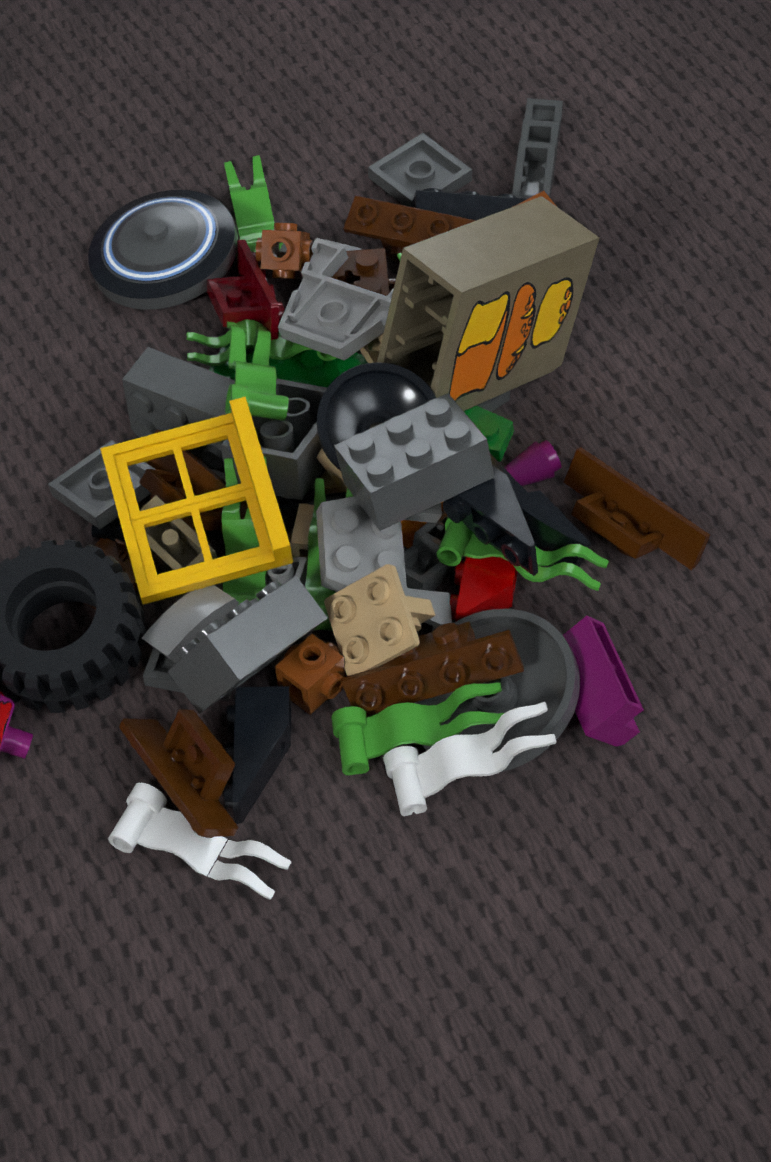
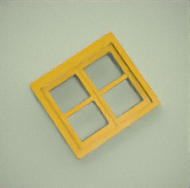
[100,396,293,605]

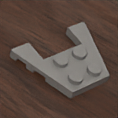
[278,238,394,360]
[316,497,452,631]

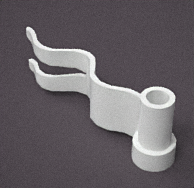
[383,702,557,816]
[108,783,291,900]

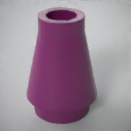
[504,440,562,486]

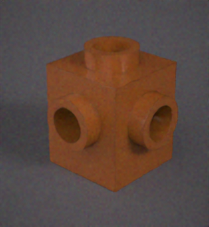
[256,223,313,279]
[275,634,346,715]

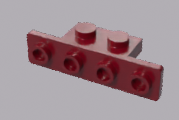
[207,240,284,340]

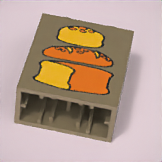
[377,196,600,411]

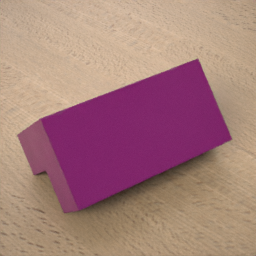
[562,616,644,747]

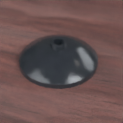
[317,362,436,471]

